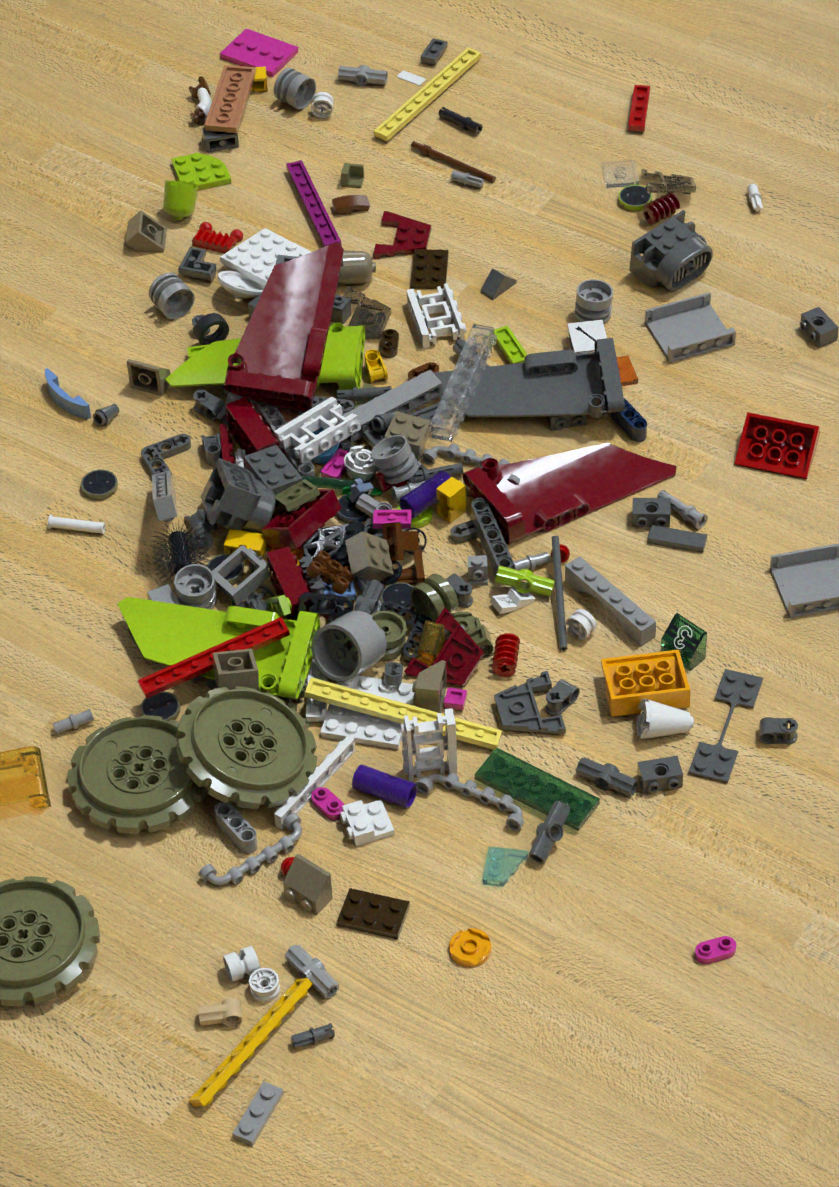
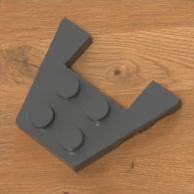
[494,671,566,734]

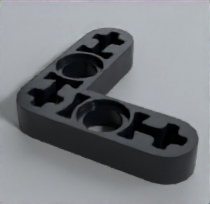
[294,592,354,621]
[380,601,434,663]

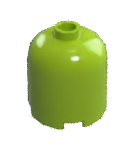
[163,180,198,220]

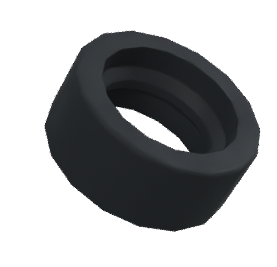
[194,313,229,345]

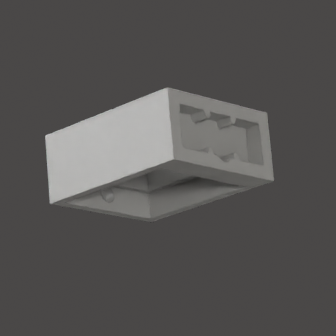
[212,545,271,605]

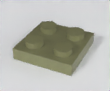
[275,479,320,512]

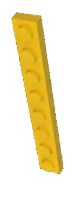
[188,978,312,1107]

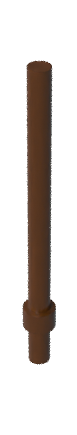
[411,141,496,183]

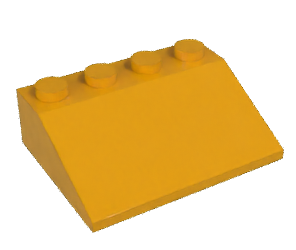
[601,650,690,717]

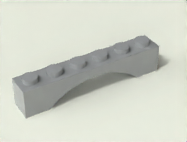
[565,556,656,646]

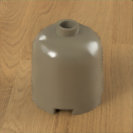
[337,250,376,285]

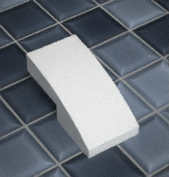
[490,588,535,614]

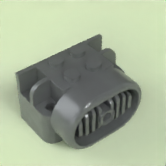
[629,210,713,291]
[200,458,275,533]

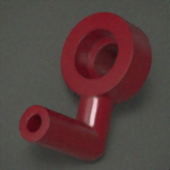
[376,473,408,493]

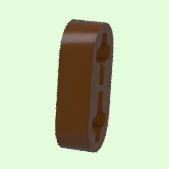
[408,362,439,381]

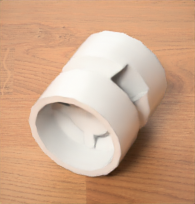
[223,946,260,982]

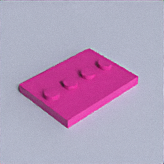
[220,28,299,78]

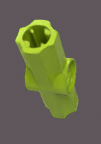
[495,565,555,597]

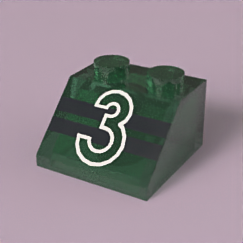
[660,613,707,671]

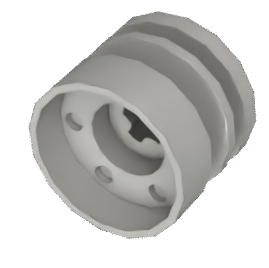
[274,68,316,110]
[148,273,195,319]
[575,279,613,324]
[371,435,419,484]
[174,564,217,610]

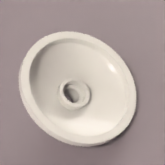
[217,271,265,299]

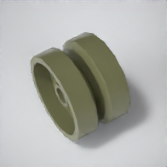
[410,574,458,623]
[371,611,407,661]

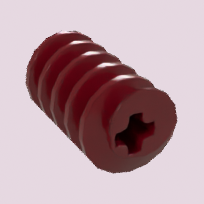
[643,192,680,225]

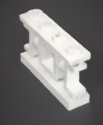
[406,283,466,348]
[274,397,361,464]
[401,708,458,781]

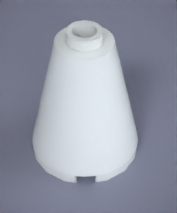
[636,699,694,739]

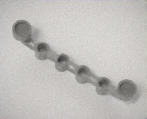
[421,444,521,485]
[416,773,524,831]
[198,813,302,885]

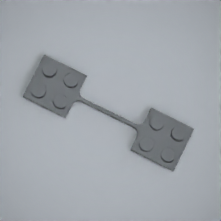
[689,669,763,783]

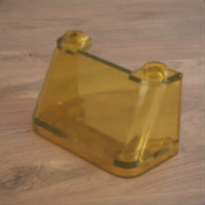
[0,746,51,809]

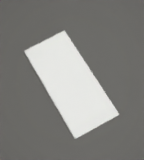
[396,70,426,86]

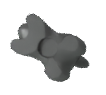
[184,509,217,548]

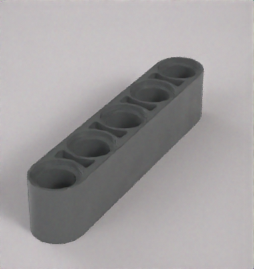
[470,498,513,576]

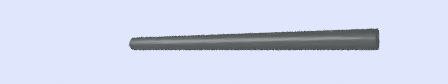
[551,536,568,651]

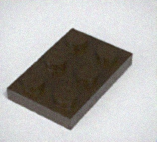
[411,249,449,289]
[337,888,410,940]

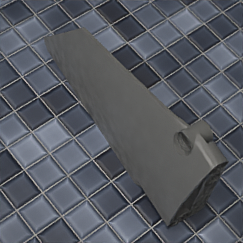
[434,338,625,418]

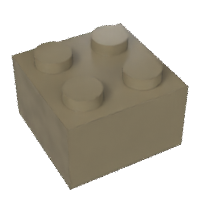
[384,411,431,461]
[345,531,393,581]
[213,649,259,690]

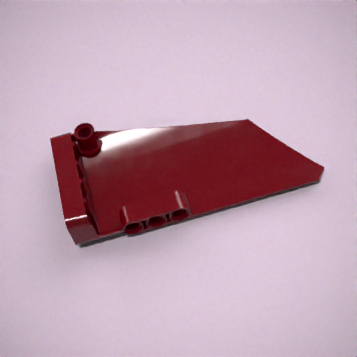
[223,242,344,411]
[462,443,677,545]

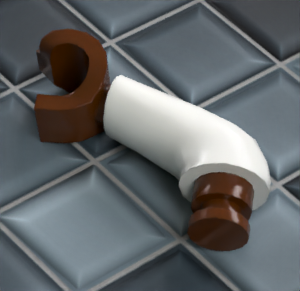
[188,76,212,124]

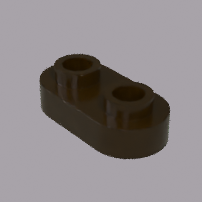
[380,329,399,358]

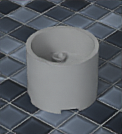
[311,611,387,681]

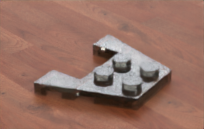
[640,169,696,194]
[329,286,392,340]

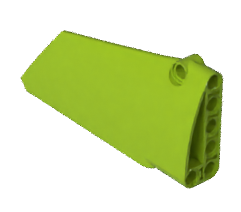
[165,323,365,390]
[117,597,321,699]

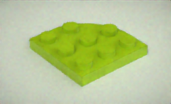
[171,153,231,190]

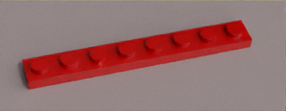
[138,617,290,699]

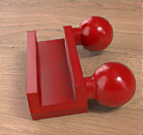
[192,222,243,254]

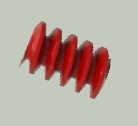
[492,633,520,677]

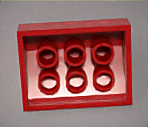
[734,412,820,479]

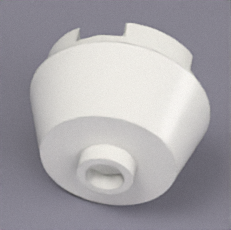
[344,446,379,482]

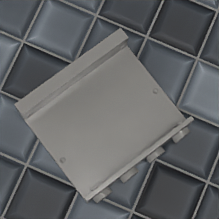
[645,292,736,363]
[770,543,839,618]

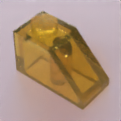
[418,620,445,666]

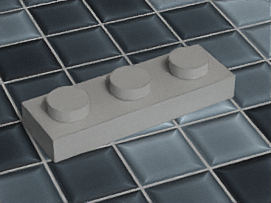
[232,1081,284,1146]

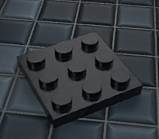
[303,522,365,568]

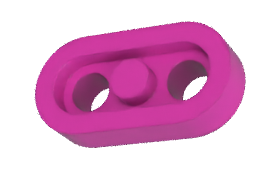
[311,787,344,820]
[695,936,737,964]

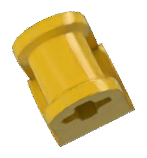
[364,349,388,383]

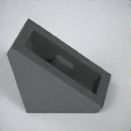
[481,268,517,300]

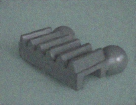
[299,555,328,609]

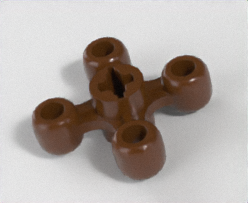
[306,551,355,595]

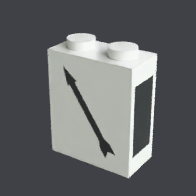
[567,320,607,354]

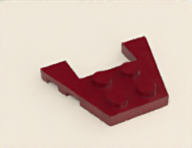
[373,211,432,259]
[404,608,485,687]

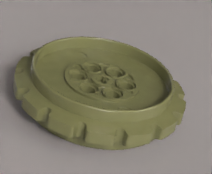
[176,686,317,809]
[68,715,208,834]
[0,876,100,1006]

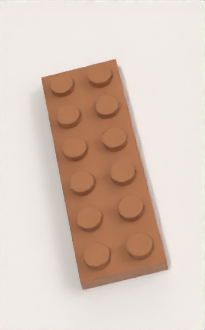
[204,65,256,133]

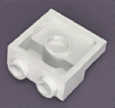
[340,800,395,846]

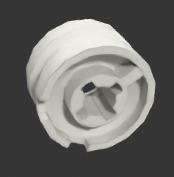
[311,92,334,118]
[566,609,597,640]
[249,968,280,1003]

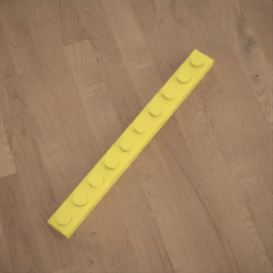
[374,47,481,141]
[304,677,502,750]

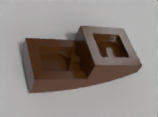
[332,195,370,214]

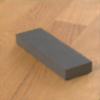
[648,525,707,552]

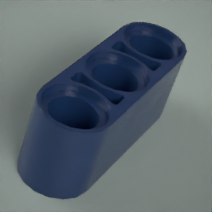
[611,398,647,442]

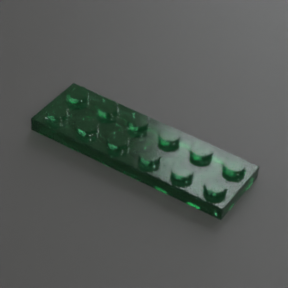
[474,747,600,831]

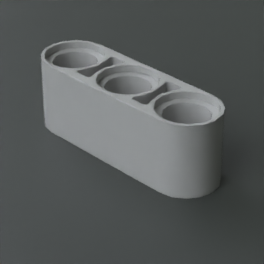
[214,801,258,854]

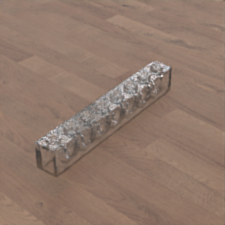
[430,324,497,442]

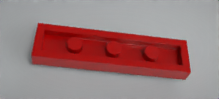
[628,85,651,132]

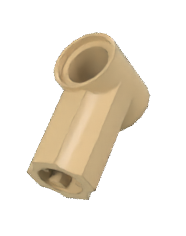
[198,998,242,1027]

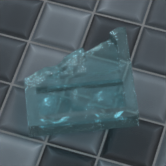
[483,846,528,887]

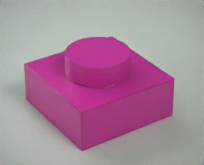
[444,687,467,710]

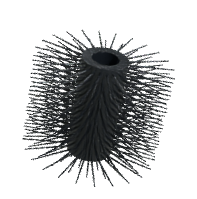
[150,521,211,583]

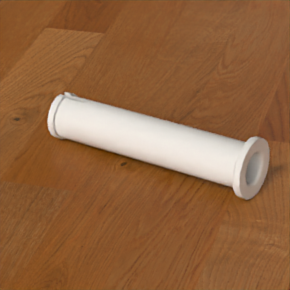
[48,514,106,534]

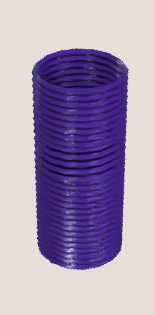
[399,471,451,519]
[352,764,417,808]

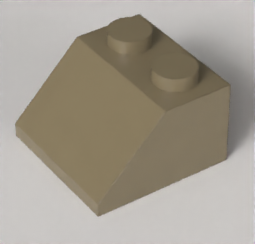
[125,210,167,252]
[127,359,170,396]
[412,660,447,713]
[283,854,333,915]

